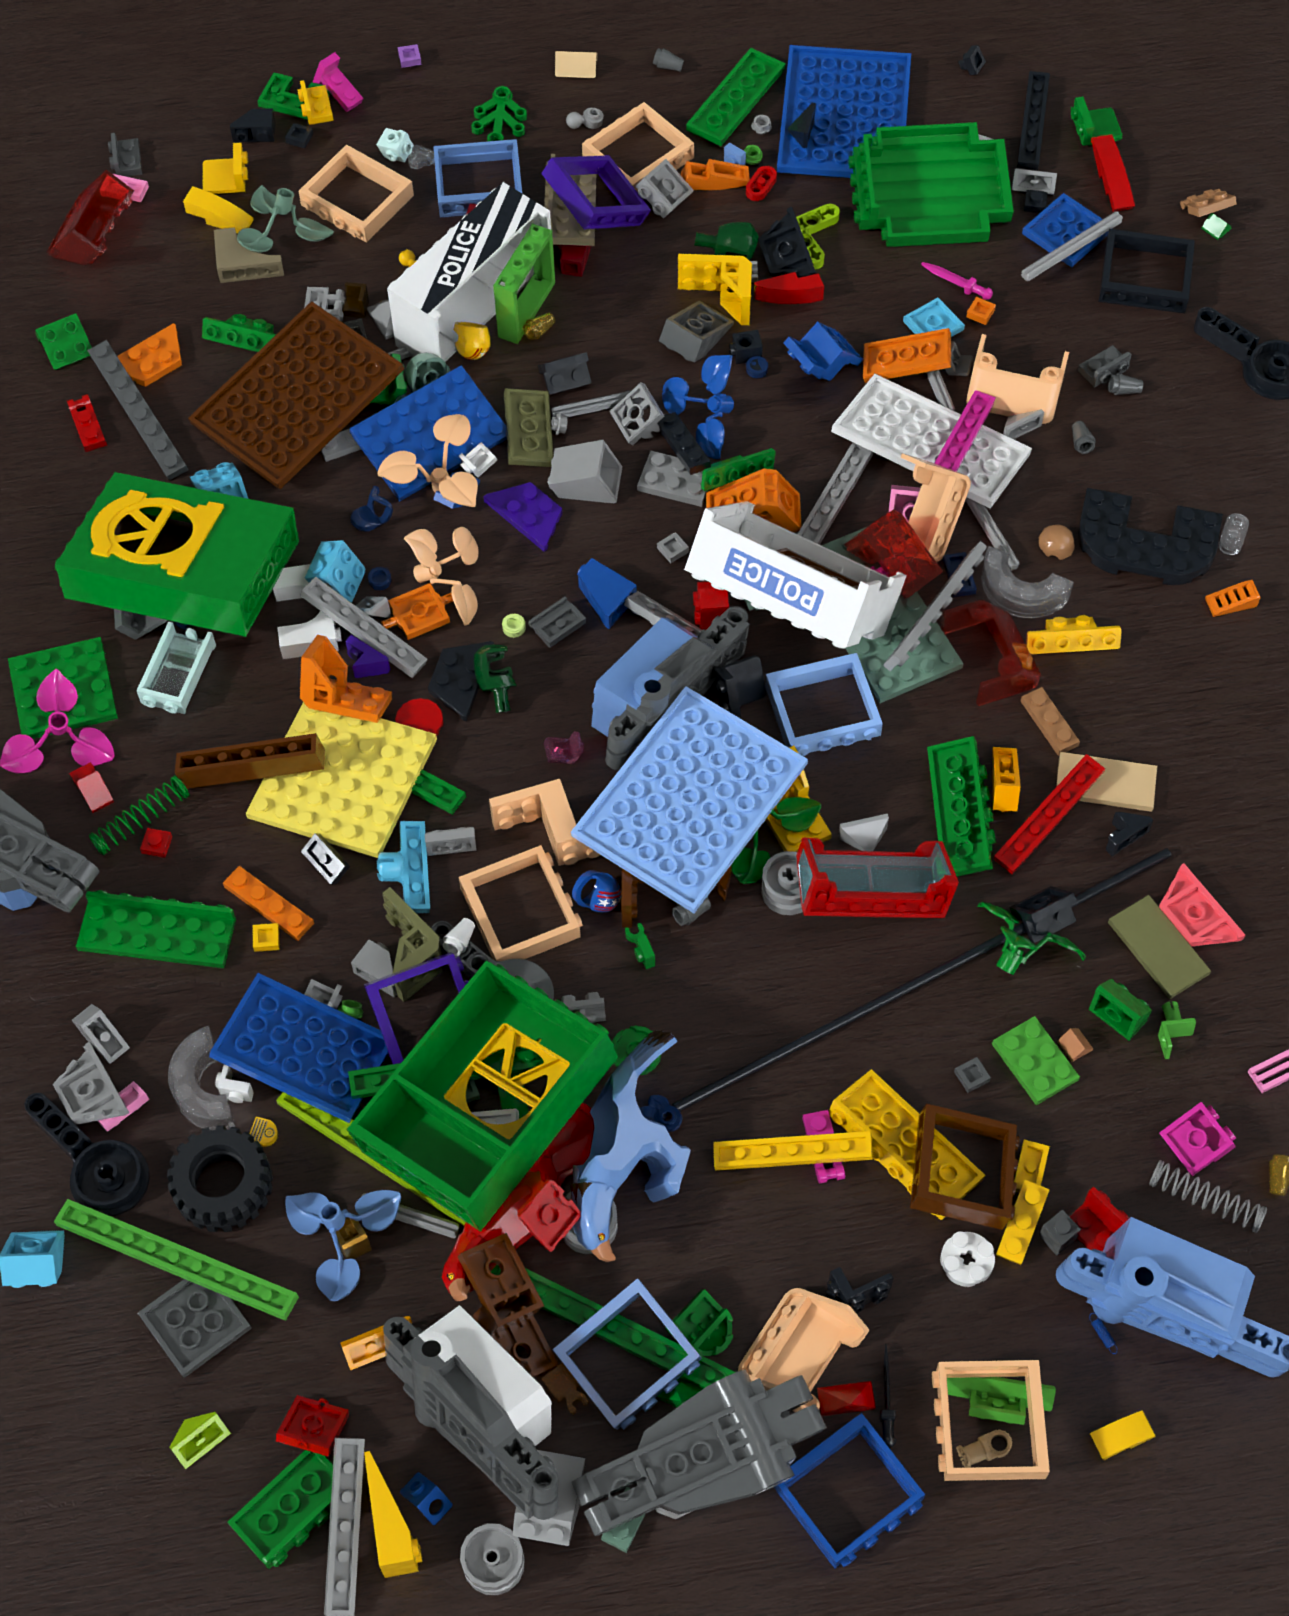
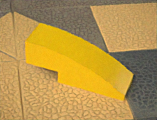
[183,186,253,233]

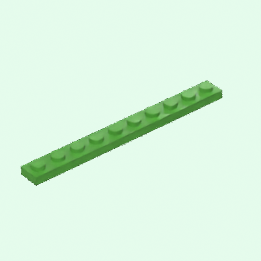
[54,1199,299,1321]

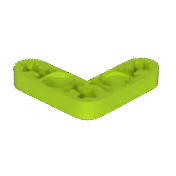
[796,204,840,270]

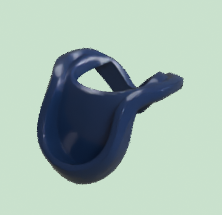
[350,486,393,532]

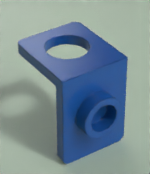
[400,1472,453,1525]

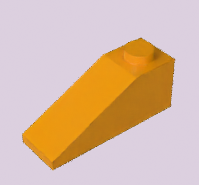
[992,747,1021,812]

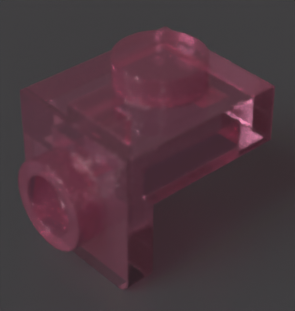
[544,732,584,764]

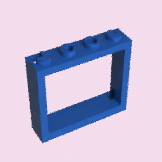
[774,1413,925,1569]

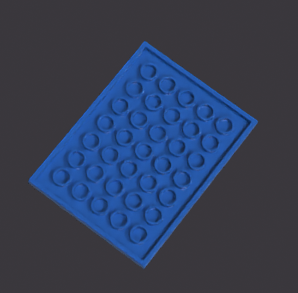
[777,45,911,178]

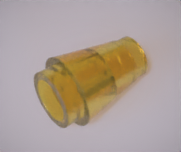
[523,312,555,340]
[1269,1155,1289,1196]

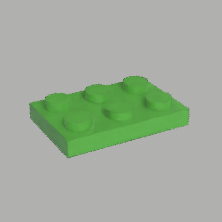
[992,1016,1080,1105]

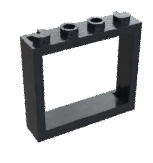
[1098,229,1195,314]

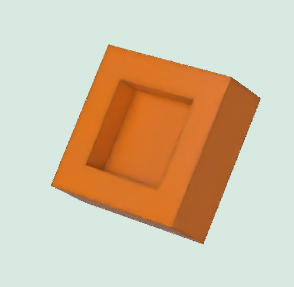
[966,297,996,325]

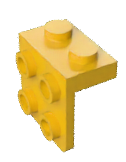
[203,143,248,194]

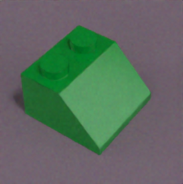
[1089,979,1152,1041]

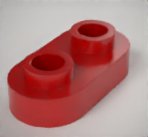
[746,166,777,201]

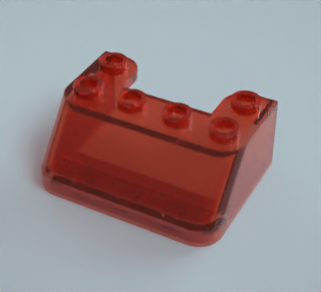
[47,170,135,266]

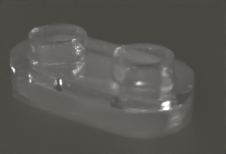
[1219,513,1249,555]

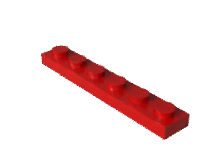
[993,754,1106,875]

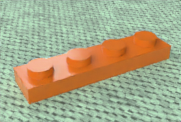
[223,866,314,941]

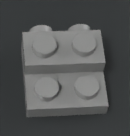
[635,159,694,219]

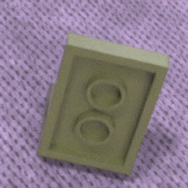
[382,887,443,1002]

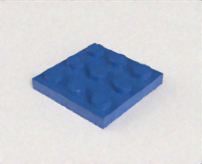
[1022,193,1113,268]

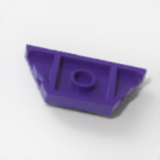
[483,482,562,552]

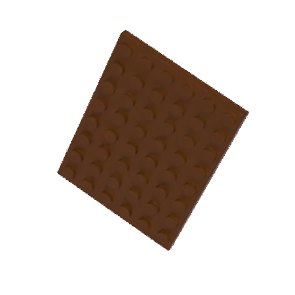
[188,301,404,489]

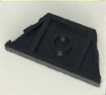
[758,207,817,277]
[428,641,494,721]

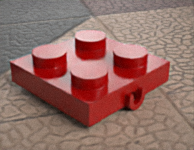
[276,1395,349,1457]

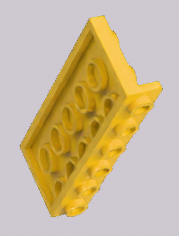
[829,1069,986,1220]

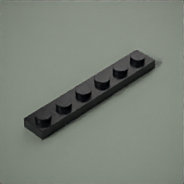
[1017,71,1050,170]

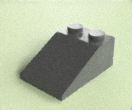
[659,301,734,363]

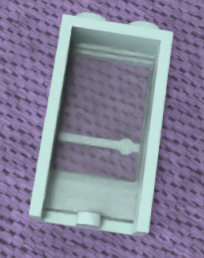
[137,622,216,714]

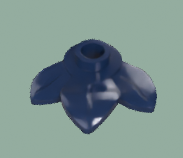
[639,1095,682,1132]

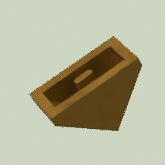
[336,1217,372,1259]

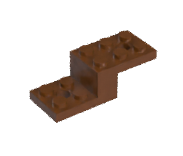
[458,1233,558,1378]

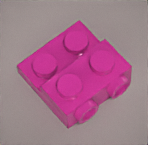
[1159,1102,1236,1176]

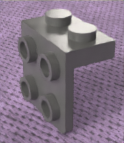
[114,609,168,640]

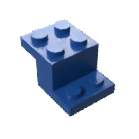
[784,321,863,381]

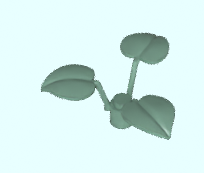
[237,185,334,252]

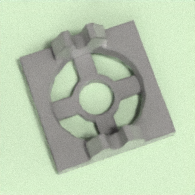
[610,382,664,445]

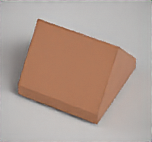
[1057,1028,1093,1062]

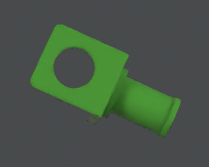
[1158,1001,1196,1059]

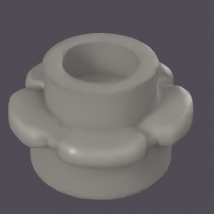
[751,115,772,134]
[551,413,567,435]

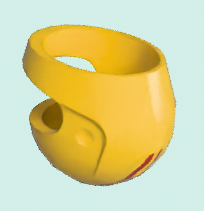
[453,322,490,360]

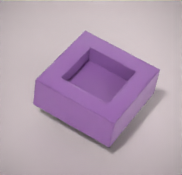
[397,44,422,68]

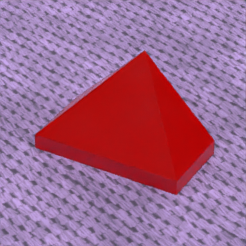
[817,1381,876,1416]

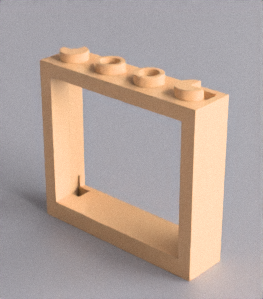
[582,102,694,192]
[299,145,414,243]
[459,845,583,961]
[932,1360,1050,1481]

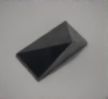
[787,103,816,148]

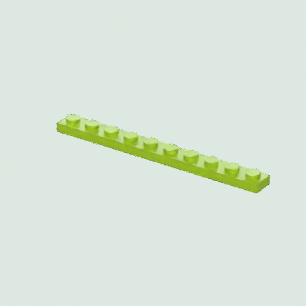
[276,1092,465,1226]

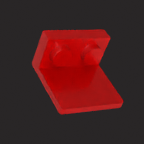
[1069,1187,1129,1252]

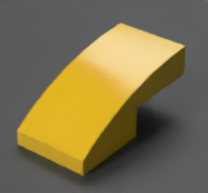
[1090,1411,1156,1460]

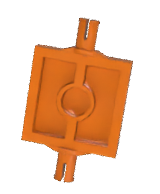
[381,583,453,640]

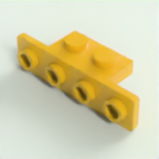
[1026,615,1121,654]

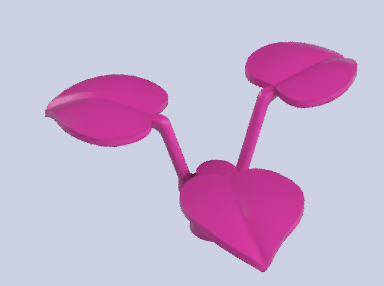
[0,669,114,774]

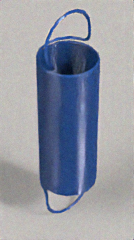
[1090,1313,1117,1354]

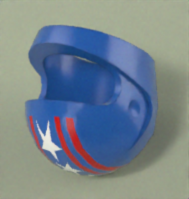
[572,870,621,913]

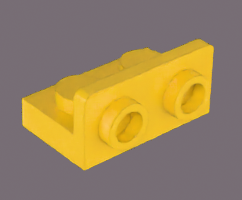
[297,80,333,125]

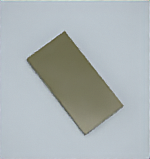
[504,388,554,467]
[1108,895,1211,999]

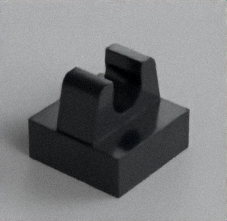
[958,45,986,75]

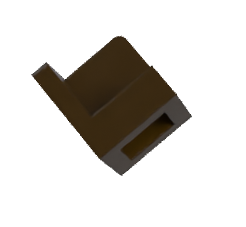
[343,282,369,318]

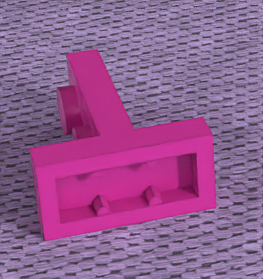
[313,52,364,112]

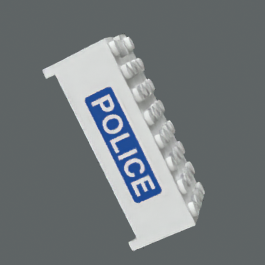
[684,501,907,649]

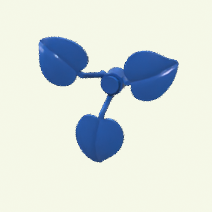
[662,355,734,459]

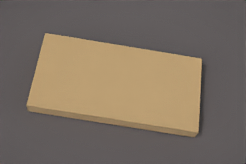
[1056,752,1157,812]

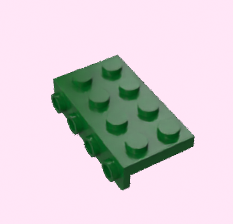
[227,1450,333,1570]

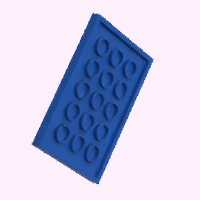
[350,365,507,502]
[209,973,396,1123]

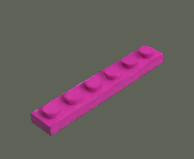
[935,390,996,472]

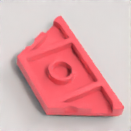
[1159,863,1245,946]

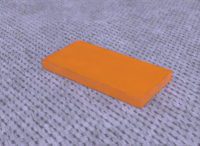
[863,328,951,383]

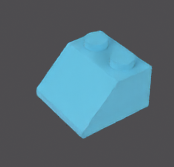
[0,1230,65,1288]

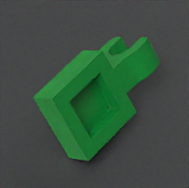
[625,923,655,969]

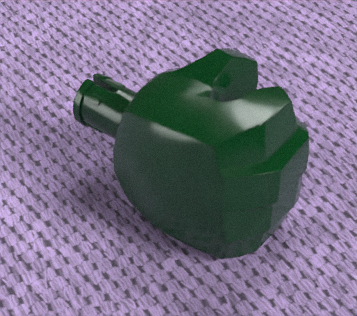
[694,222,759,261]
[474,645,517,713]

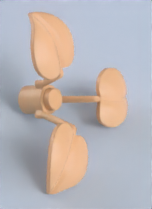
[378,414,478,507]
[404,527,479,626]

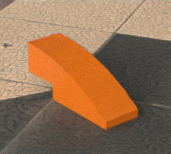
[681,159,750,190]

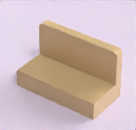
[555,51,597,78]

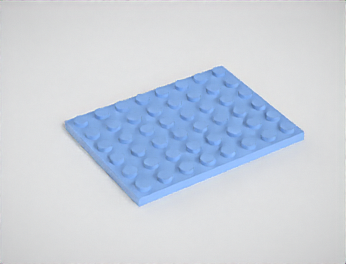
[571,686,808,913]

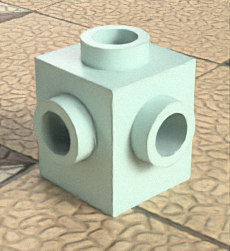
[376,128,414,163]

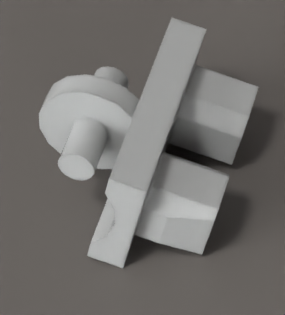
[561,992,606,1023]

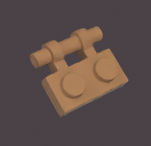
[1180,189,1237,217]

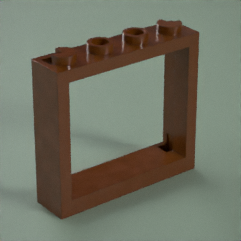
[910,1103,1020,1230]

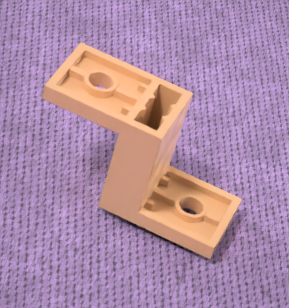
[489,779,600,866]

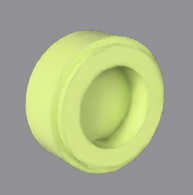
[502,614,526,638]

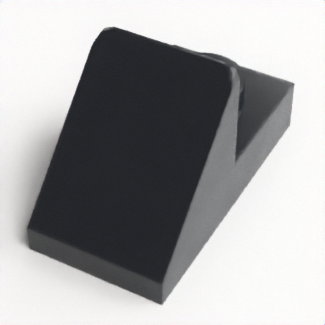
[1106,812,1153,856]

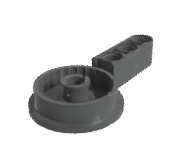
[431,921,554,1001]

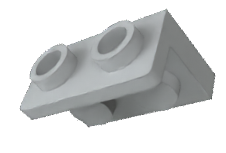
[425,827,477,856]

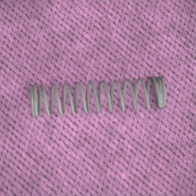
[1149,1160,1267,1233]

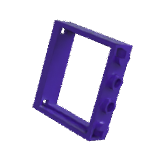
[541,155,651,229]
[364,952,468,1064]

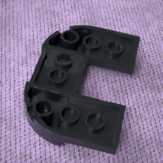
[1078,488,1223,585]

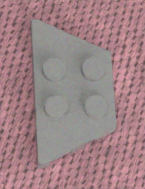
[53,1042,129,1125]

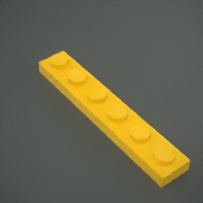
[713,1131,873,1170]

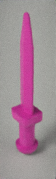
[921,262,993,300]

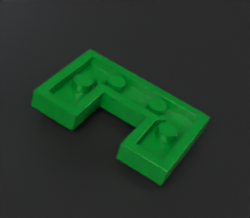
[257,72,331,120]

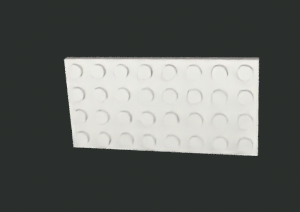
[831,374,1032,509]

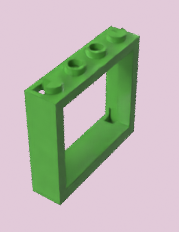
[493,223,555,344]

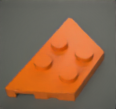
[117,323,182,387]

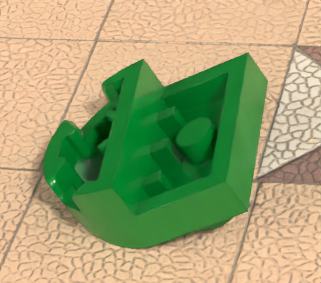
[665,1289,733,1356]

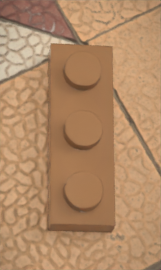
[1021,687,1080,756]

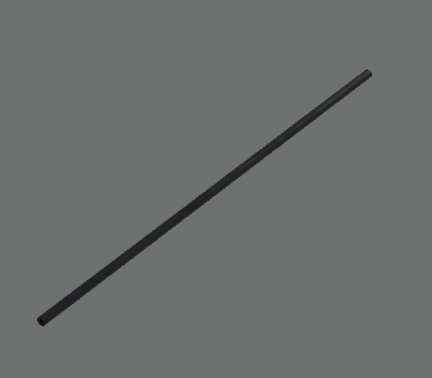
[672,848,1171,1111]

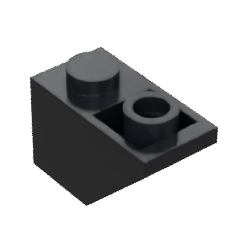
[230,108,276,142]

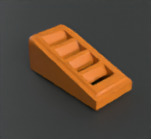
[1205,580,1260,617]

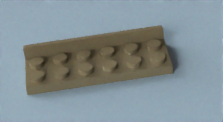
[544,154,596,246]

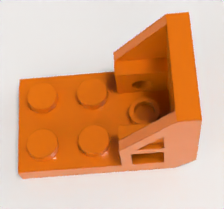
[706,468,802,533]
[300,635,392,723]

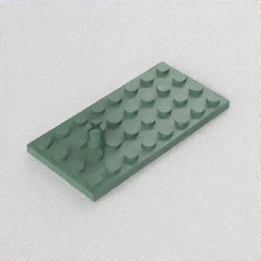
[822,524,963,703]

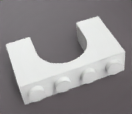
[273,564,342,659]

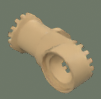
[956,1429,1012,1468]

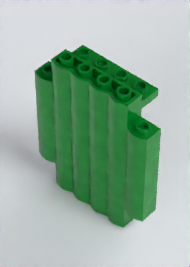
[848,122,1014,247]

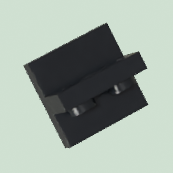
[538,352,591,395]
[1009,886,1077,943]

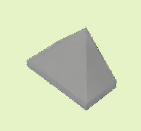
[1012,169,1057,195]
[367,300,394,340]
[1003,409,1044,439]
[356,596,391,618]
[839,814,889,851]

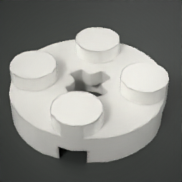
[940,1231,995,1287]

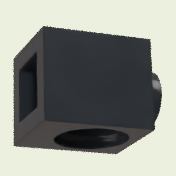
[729,330,763,365]

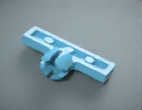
[377,821,430,913]

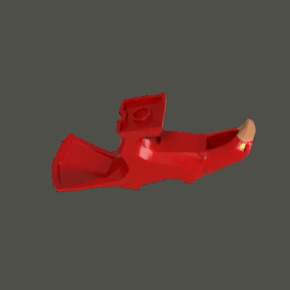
[442,1103,595,1301]

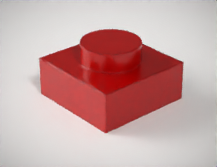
[140,828,172,858]

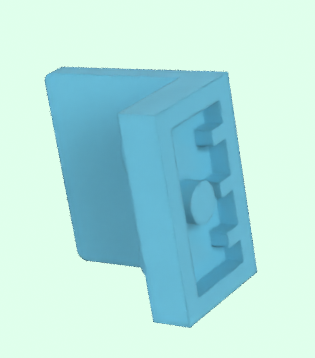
[190,462,248,499]

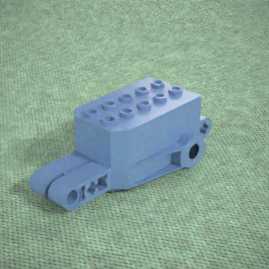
[1056,1217,1289,1378]

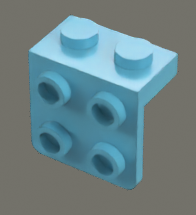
[305,540,365,603]

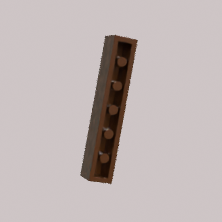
[175,733,325,789]

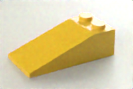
[364,1451,423,1578]

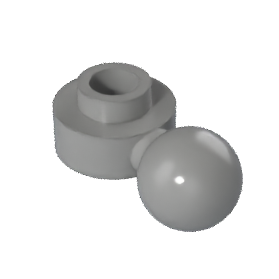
[566,108,604,129]

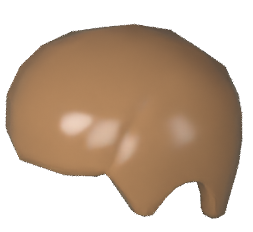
[1038,525,1075,560]

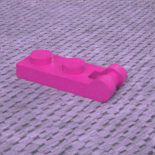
[802,1110,845,1184]

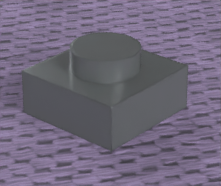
[954,1057,991,1093]

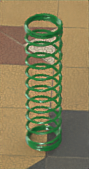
[89,775,190,856]

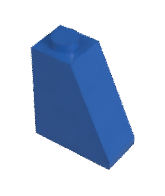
[577,558,637,629]

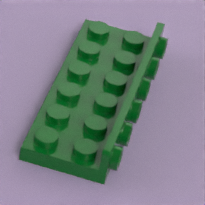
[76,890,236,968]

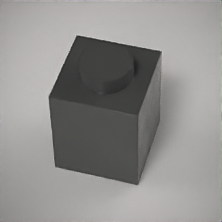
[1039,1209,1081,1255]

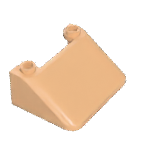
[738,1288,869,1412]

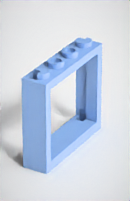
[765,653,883,756]

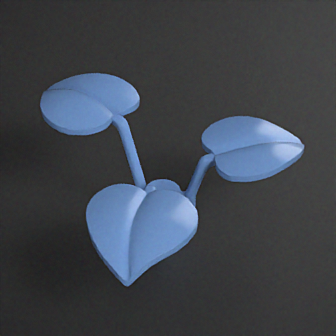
[285,1190,401,1301]

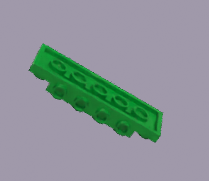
[927,736,996,877]

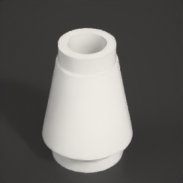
[443,918,475,956]

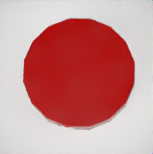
[395,698,444,736]

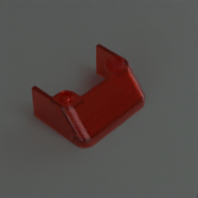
[941,600,1040,706]

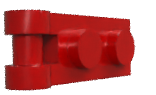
[67,394,107,452]

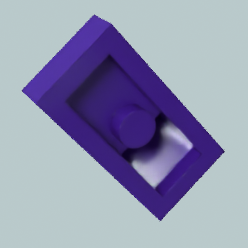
[345,635,391,678]

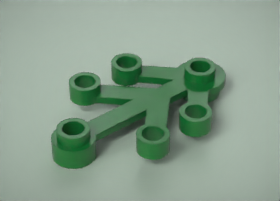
[471,86,527,142]

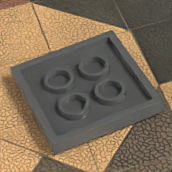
[138,1279,252,1378]

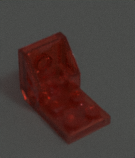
[844,509,943,599]

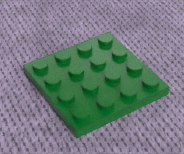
[8,637,118,739]

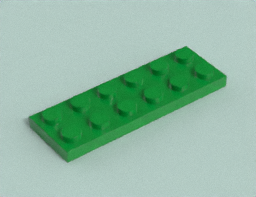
[686,48,786,146]

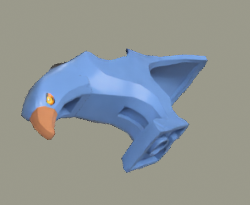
[570,1030,691,1262]

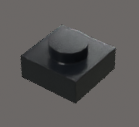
[285,123,313,148]
[1024,190,1048,213]

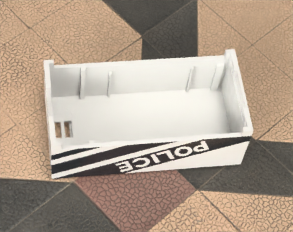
[387,182,551,362]

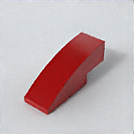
[754,272,824,304]

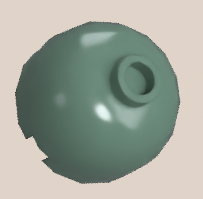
[405,352,450,392]

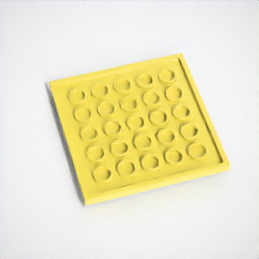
[246,702,437,858]

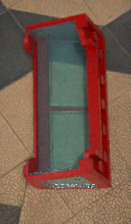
[796,837,959,918]

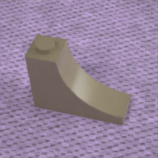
[214,227,284,283]

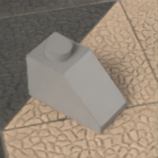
[351,940,397,998]
[72,1004,130,1064]

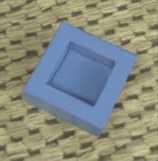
[724,143,746,166]

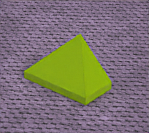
[170,1412,231,1469]

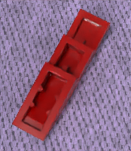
[1091,134,1135,212]

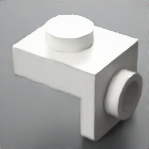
[459,442,497,478]
[215,1064,254,1103]

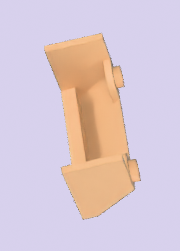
[966,334,1069,424]
[870,453,971,563]

